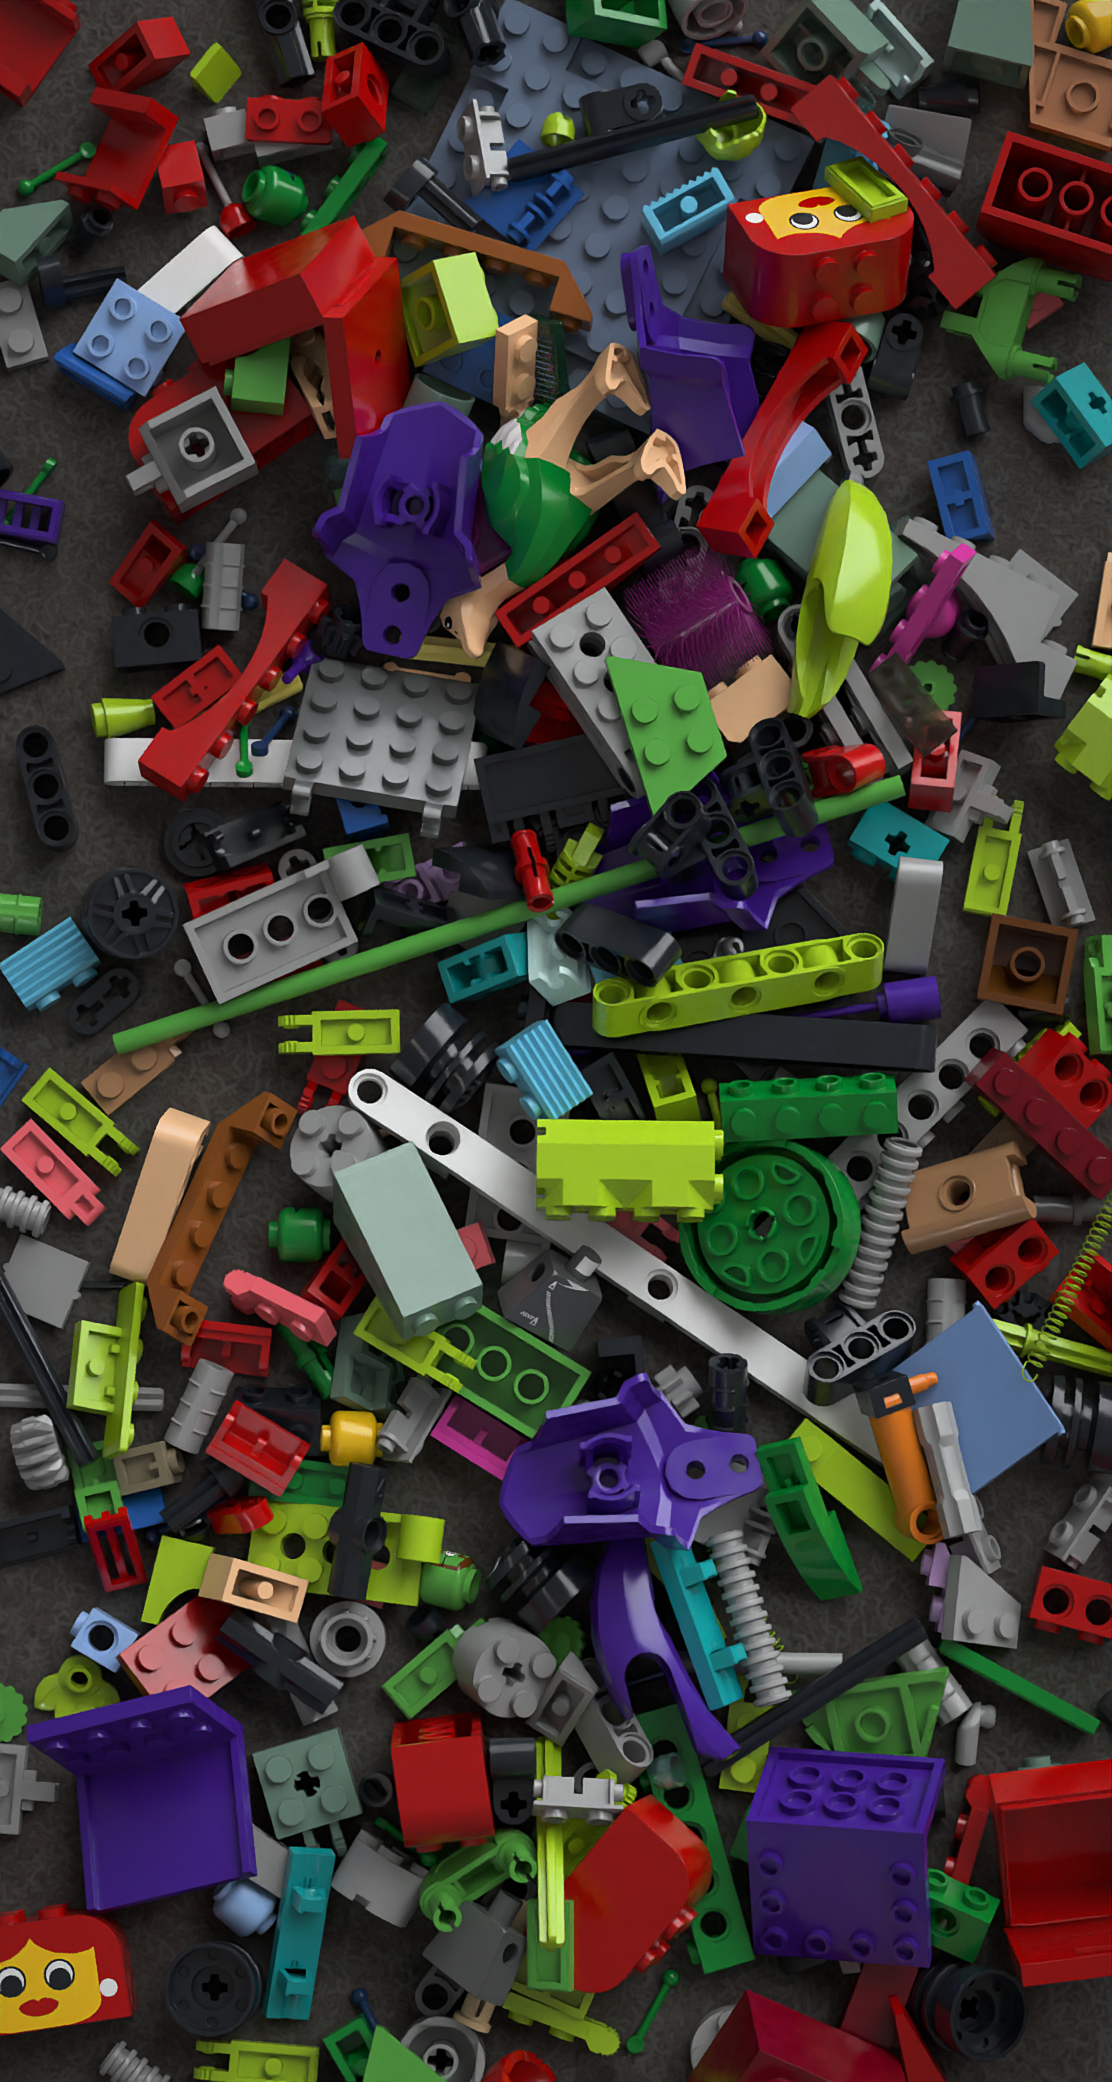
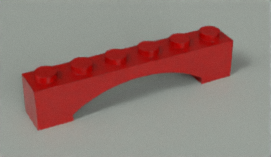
[790,74,998,310]
[696,321,868,559]
[138,559,331,803]

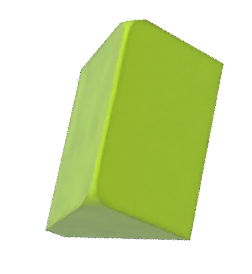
[190,42,242,103]

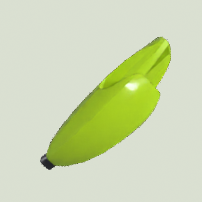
[787,470,893,719]

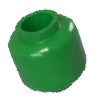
[242,165,308,228]
[734,557,794,623]
[269,1207,331,1263]

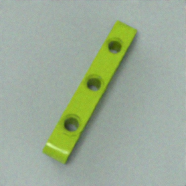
[592,933,884,1037]

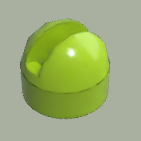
[540,112,575,147]

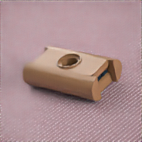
[901,1140,1037,1255]

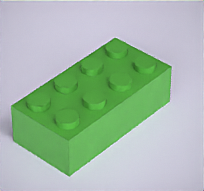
[434,1305,592,1439]

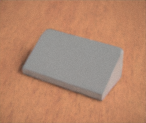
[885,105,972,160]
[525,1651,599,1747]

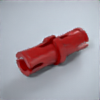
[510,829,554,913]

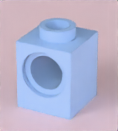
[70,1607,141,1673]

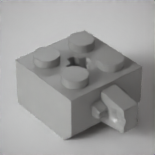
[126,386,259,513]

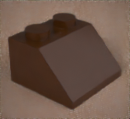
[976,913,1078,1016]

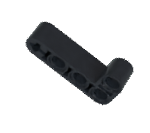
[585,426,688,587]

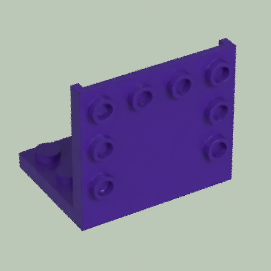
[26,1685,257,1915]
[746,1746,945,1968]

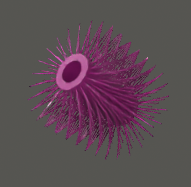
[623,540,773,690]

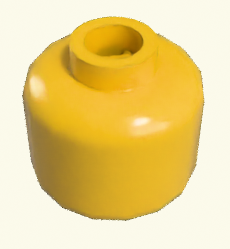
[1065,0,1112,54]
[320,1411,383,1467]

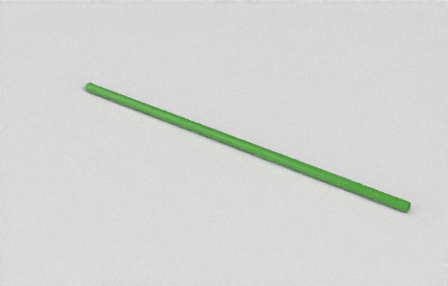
[113,775,906,1055]

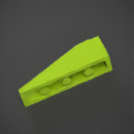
[788,1418,928,1562]

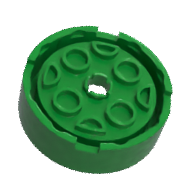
[678,1139,861,1315]

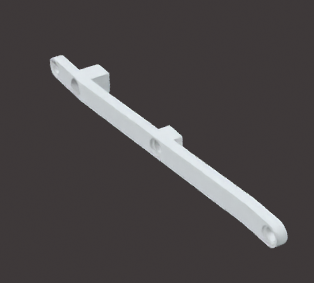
[348,1069,925,1468]

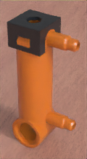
[853,1370,944,1545]

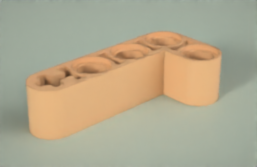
[109,1107,211,1286]

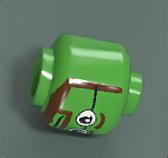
[420,1549,481,1611]

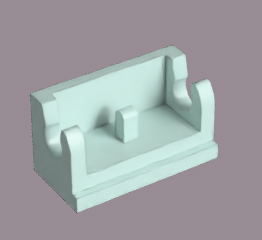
[864,0,934,100]
[527,907,591,1006]

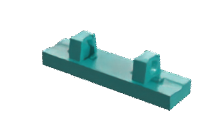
[650,1541,748,1711]
[262,1846,336,2020]

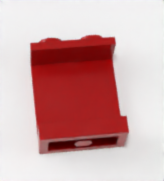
[0,0,81,108]
[54,87,179,211]

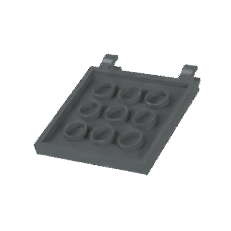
[283,658,479,839]

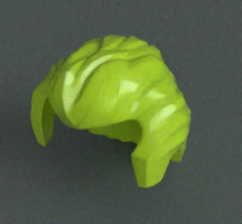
[695,90,767,161]

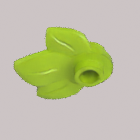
[34,1654,121,1718]

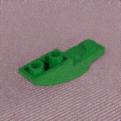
[755,1437,863,1601]

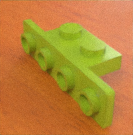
[66,1282,147,1459]

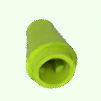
[90,698,155,739]

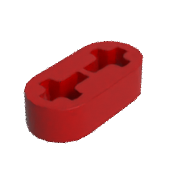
[206,1495,274,1534]

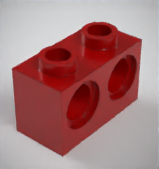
[182,862,274,920]
[1017,1028,1112,1129]
[949,1219,1059,1309]
[1026,1565,1112,1645]

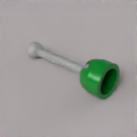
[169,508,247,601]

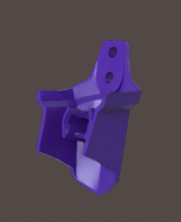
[620,245,761,506]
[312,401,484,658]
[580,770,834,933]
[499,1373,762,1551]

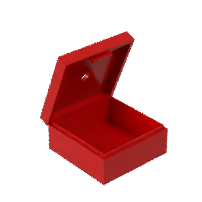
[179,216,411,459]
[989,1759,1112,1987]

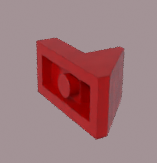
[109,519,186,608]

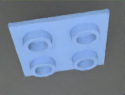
[73,278,185,397]

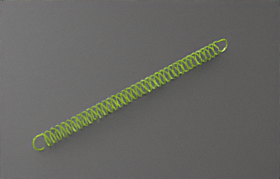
[1022,1188,1112,1382]

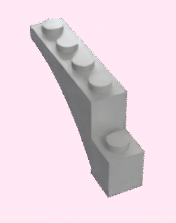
[893,517,1077,700]

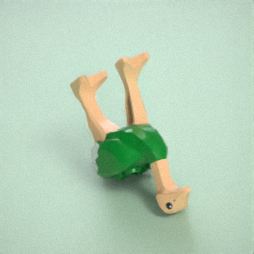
[440,343,686,660]

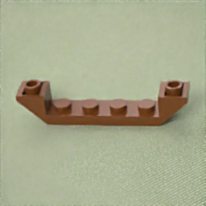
[362,210,593,334]
[146,1091,298,1347]

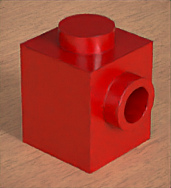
[156,140,208,215]

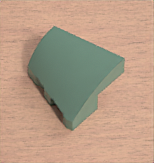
[330,1313,407,1420]

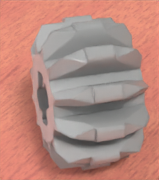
[10,1415,70,1491]

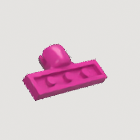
[868,543,977,701]

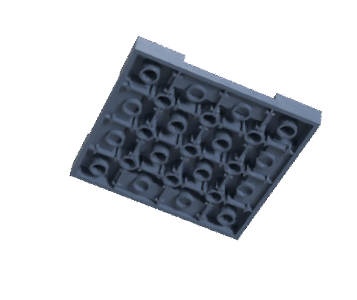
[389,0,815,440]

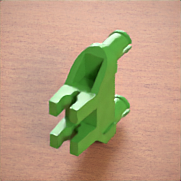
[940,257,1082,385]
[419,1827,538,1932]

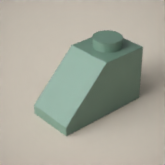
[0,200,75,287]

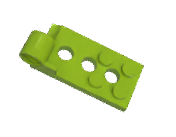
[248,1500,445,1607]

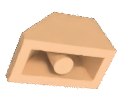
[198,1553,309,1623]

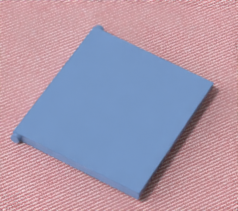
[893,1301,1066,1495]

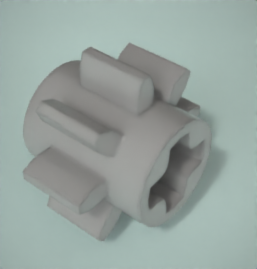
[654,1365,704,1419]

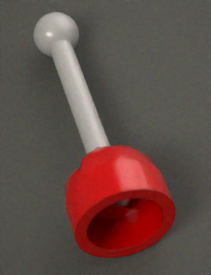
[196,142,257,240]

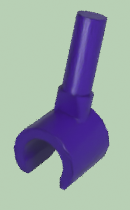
[281,639,325,684]

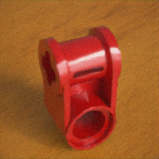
[801,743,886,798]

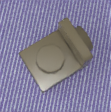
[113,1441,185,1496]

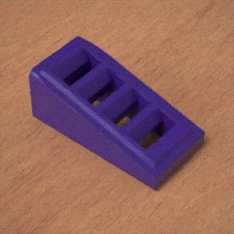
[0,489,66,546]

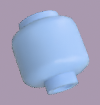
[211,1878,277,1937]

